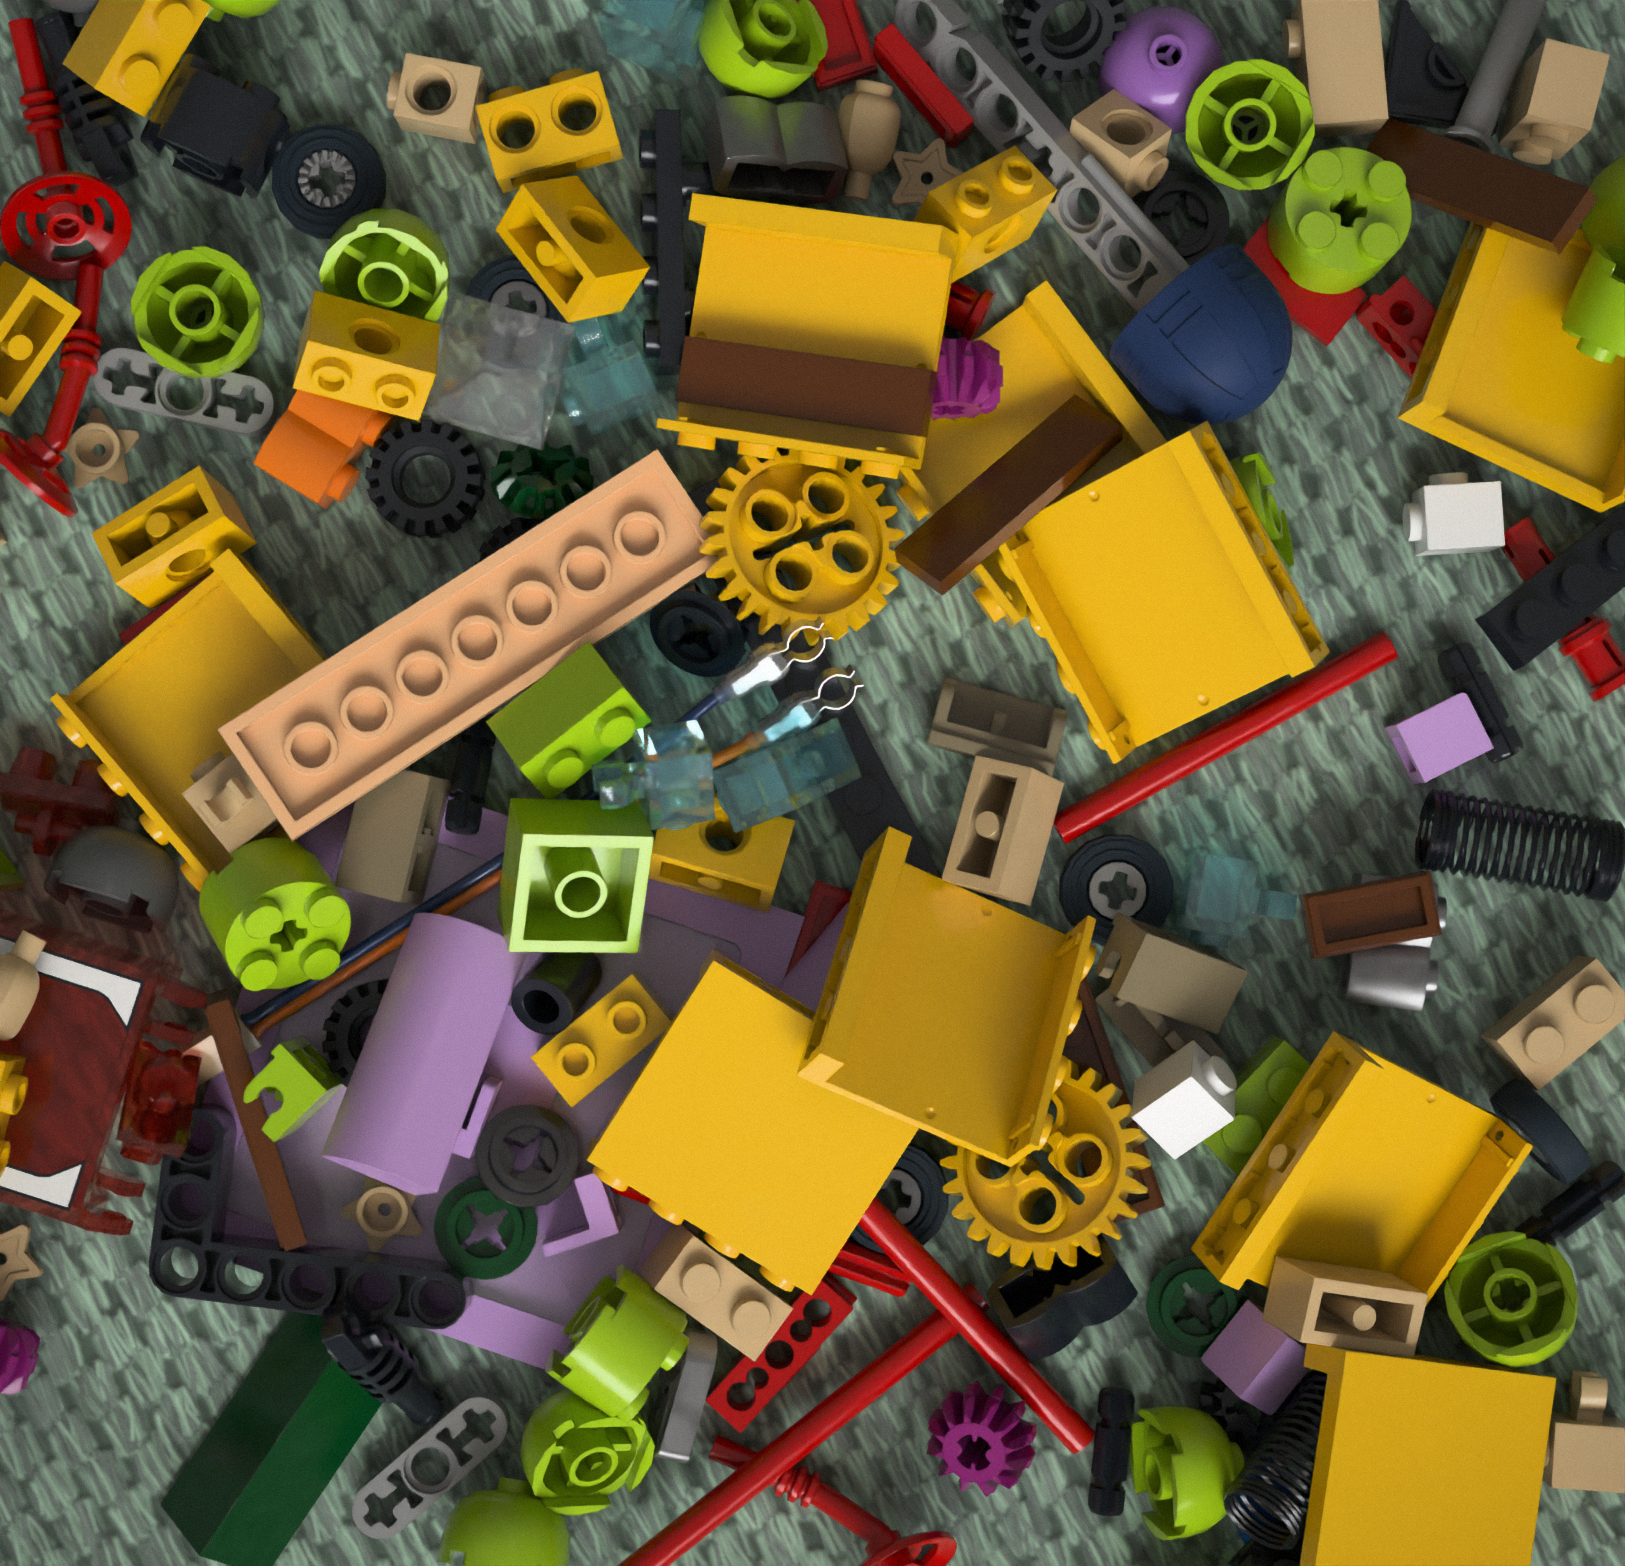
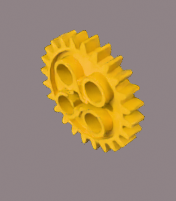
[699,448,905,646]
[940,1059,1151,1270]

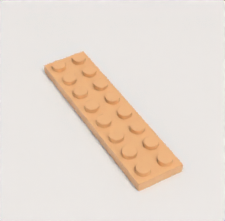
[218,449,718,842]

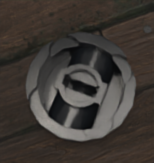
[140,54,291,198]

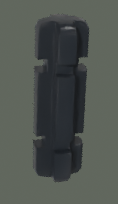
[1438,641,1523,763]
[445,714,496,835]
[1514,1160,1625,1247]
[1088,1387,1135,1516]

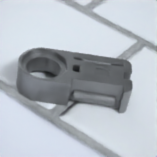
[647,1327,717,1463]

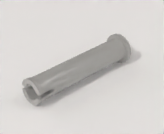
[1443,0,1547,153]

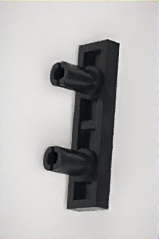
[639,109,743,376]

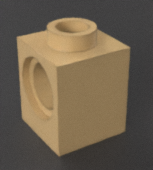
[387,53,488,144]
[1069,89,1172,198]

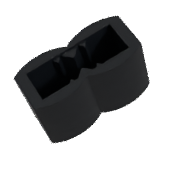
[986,1233,1138,1360]

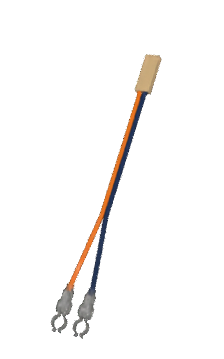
[143,616,864,1105]

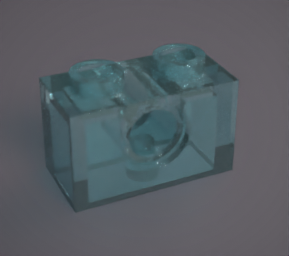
[710,718,862,833]

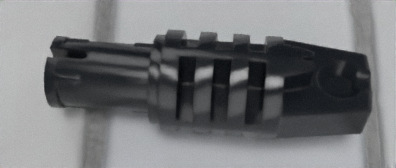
[35,10,139,186]
[321,1301,444,1426]

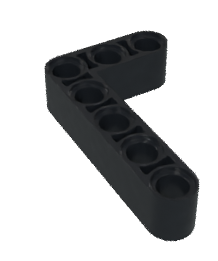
[149,1103,474,1330]

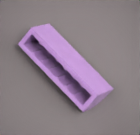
[321,913,527,1195]

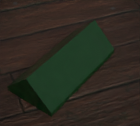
[160,1312,382,1566]

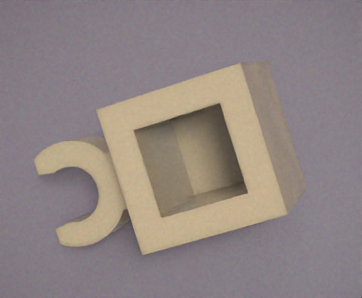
[182,752,281,854]
[1542,1370,1625,1493]

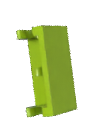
[243,1035,343,1142]

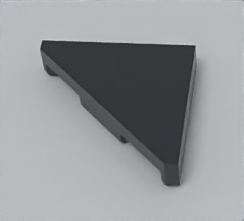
[1385,0,1498,136]

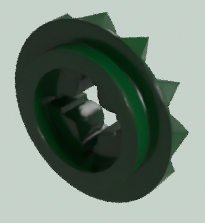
[491,439,594,519]
[434,1176,538,1280]
[1145,1253,1249,1357]

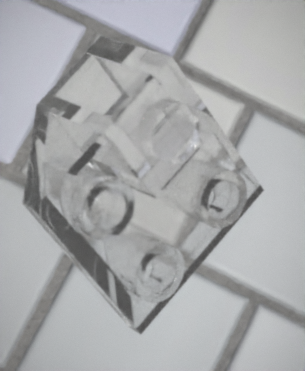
[421,291,575,450]

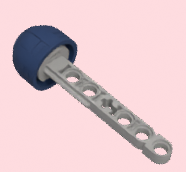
[893,0,1293,425]

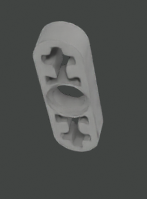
[93,348,279,437]
[352,1392,510,1539]

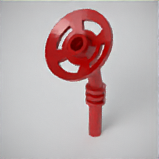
[0,18,132,281]
[0,264,104,518]
[708,1435,957,1566]

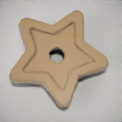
[891,138,964,207]
[64,408,139,488]
[341,1175,422,1252]
[0,1223,43,1302]

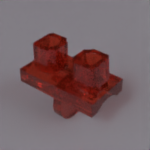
[0,746,119,857]
[116,1039,202,1166]

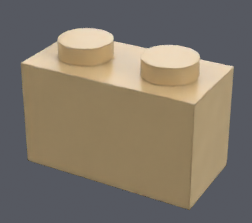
[1282,0,1389,138]
[1498,38,1610,165]
[941,755,1064,906]
[1480,955,1625,1091]
[638,1223,793,1362]
[1262,1256,1428,1358]

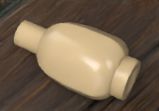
[838,80,901,201]
[0,930,47,1041]

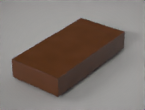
[1298,871,1442,959]

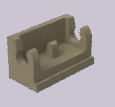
[926,677,1068,777]
[335,770,452,905]
[1097,912,1248,1035]

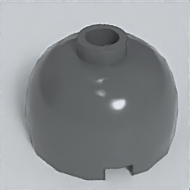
[43,818,179,933]

